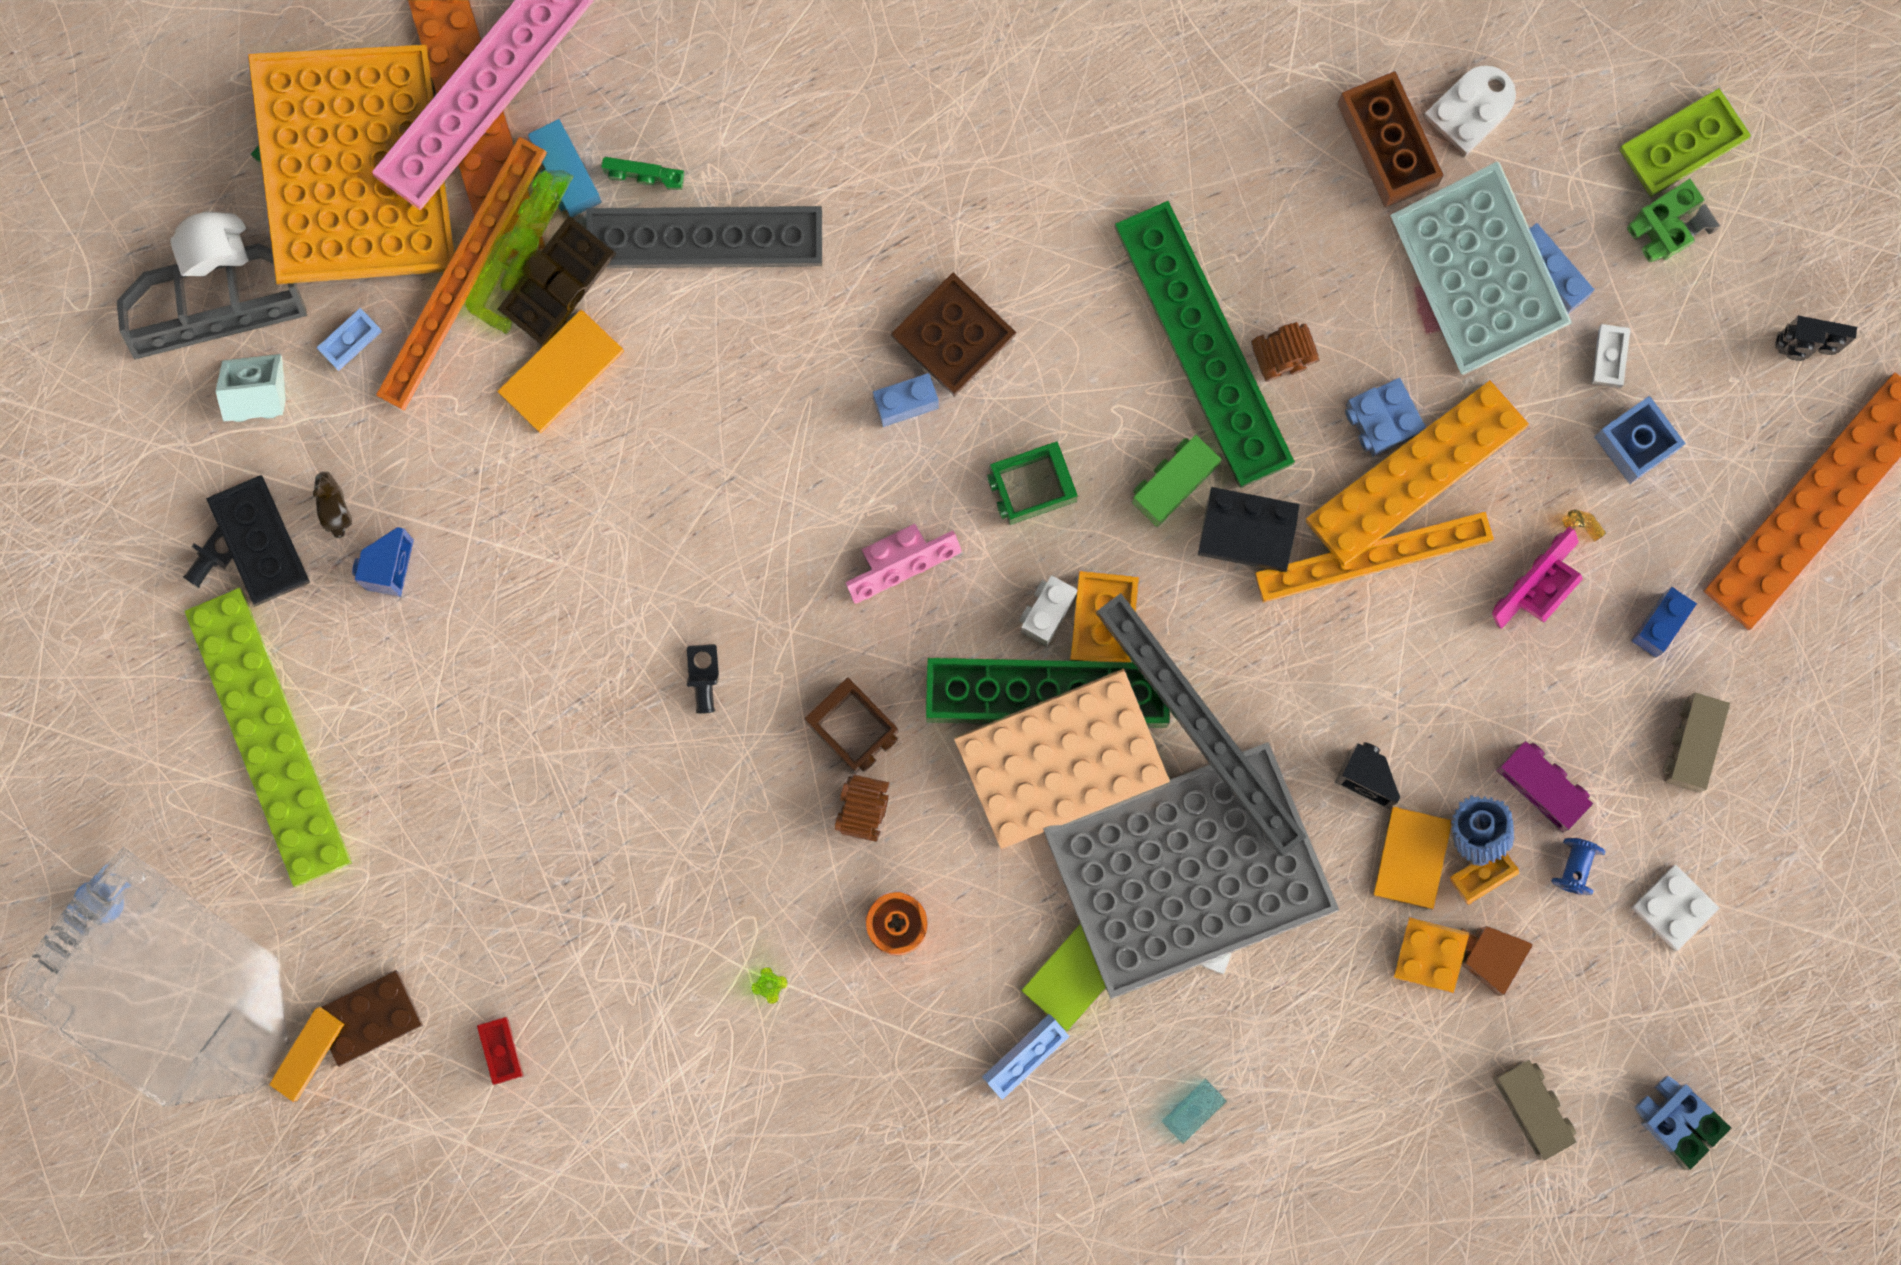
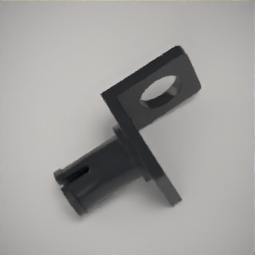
[183,527,232,588]
[687,644,719,714]

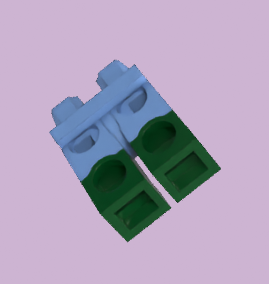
[1634,1076,1732,1170]

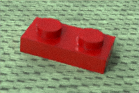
[477,1017,524,1085]

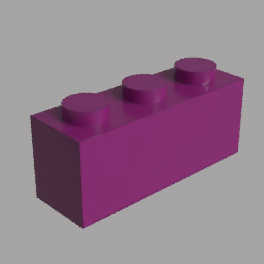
[1496,741,1593,833]

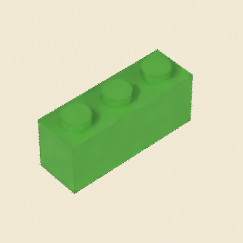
[1132,435,1222,528]

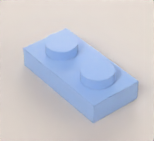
[317,308,382,371]

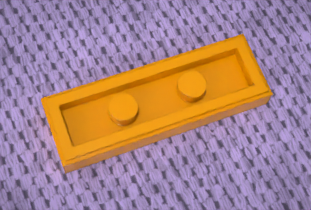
[269,1007,344,1102]

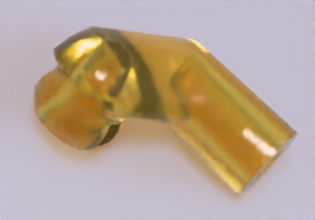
[1562,509,1607,542]

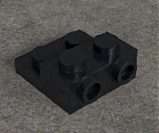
[1775,315,1858,361]

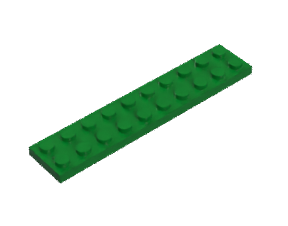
[1115,200,1295,489]

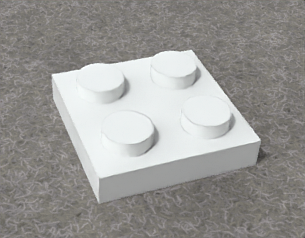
[1631,864,1719,951]

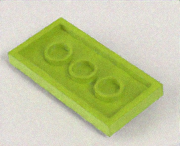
[1619,88,1751,197]

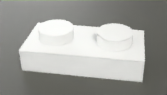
[1592,324,1631,388]

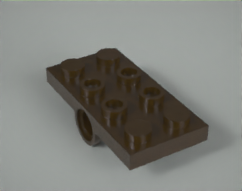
[497,216,617,346]

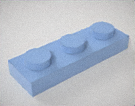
[982,1014,1069,1100]

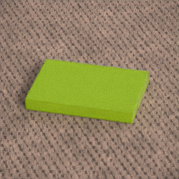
[1021,924,1106,1031]

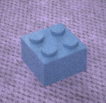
[1594,396,1686,484]

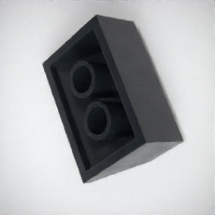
[1198,487,1300,573]

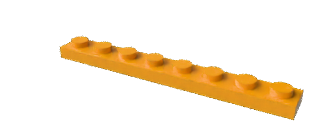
[1254,511,1494,603]

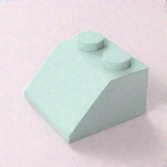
[216,354,286,422]

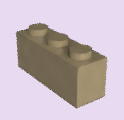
[1663,692,1730,793]
[1492,1060,1577,1160]

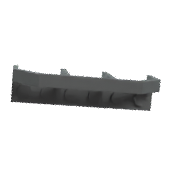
[117,243,307,360]

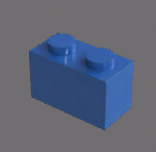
[1631,587,1697,658]

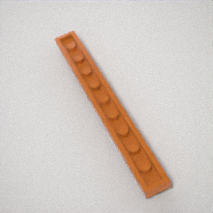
[376,137,547,411]

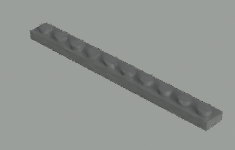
[1095,593,1306,856]

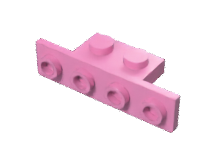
[845,524,961,604]

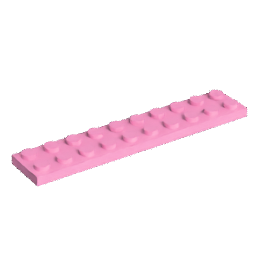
[372,0,594,210]

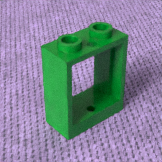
[986,441,1078,525]

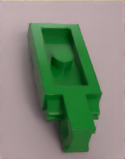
[601,157,685,190]

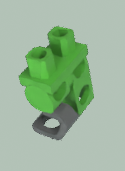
[1627,178,1720,262]

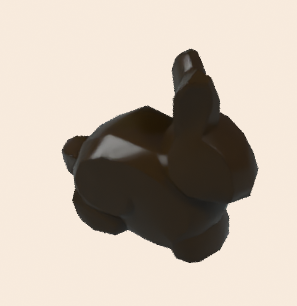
[313,471,352,538]

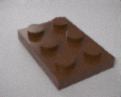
[313,970,423,1067]

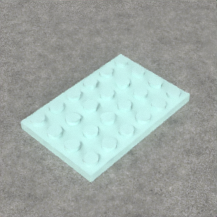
[1390,161,1572,375]

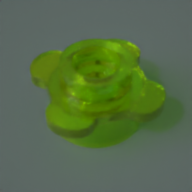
[751,967,788,1004]

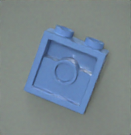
[1345,378,1426,457]

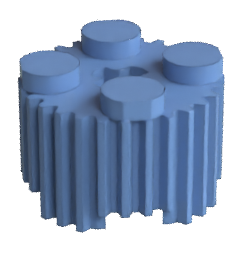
[1451,795,1514,866]

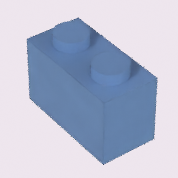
[873,373,939,427]

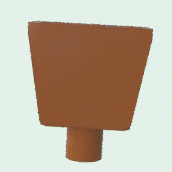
[1460,926,1533,996]

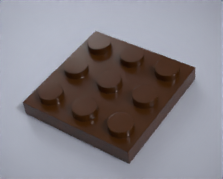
[891,272,1017,397]

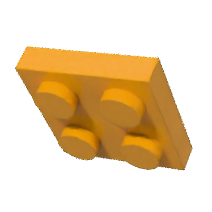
[1394,917,1469,993]

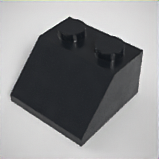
[1334,742,1400,809]

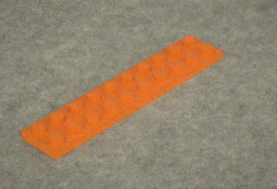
[408,0,545,265]
[1703,372,1901,630]

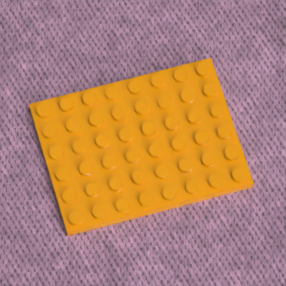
[248,45,454,284]

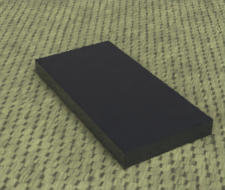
[206,475,310,607]

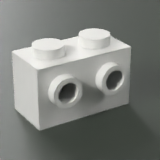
[1019,575,1078,647]

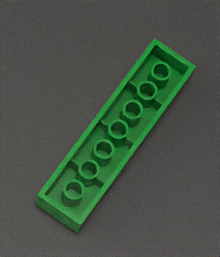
[926,658,1170,728]

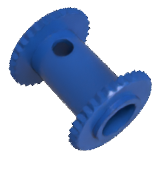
[1551,838,1606,895]

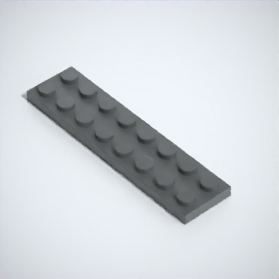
[586,206,822,268]

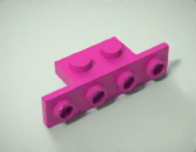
[1492,526,1583,629]

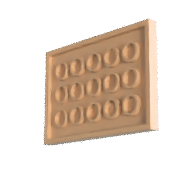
[954,669,1170,849]

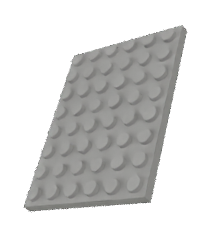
[1043,742,1339,1000]

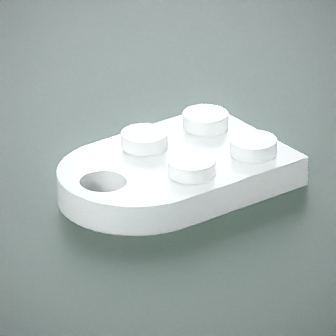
[1423,66,1516,156]

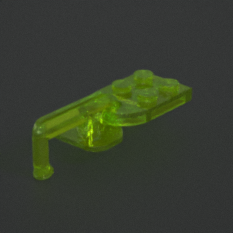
[465,170,574,334]

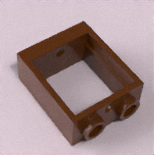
[804,677,899,774]

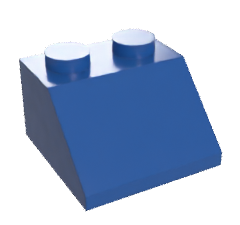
[352,527,414,597]

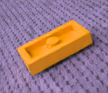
[1450,853,1519,905]

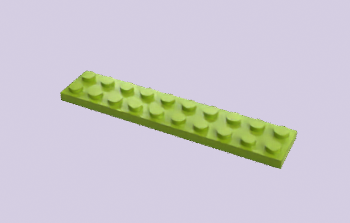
[184,588,352,887]

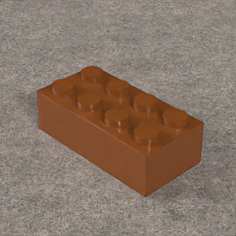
[1337,71,1444,208]

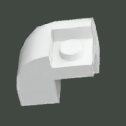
[170,212,249,276]

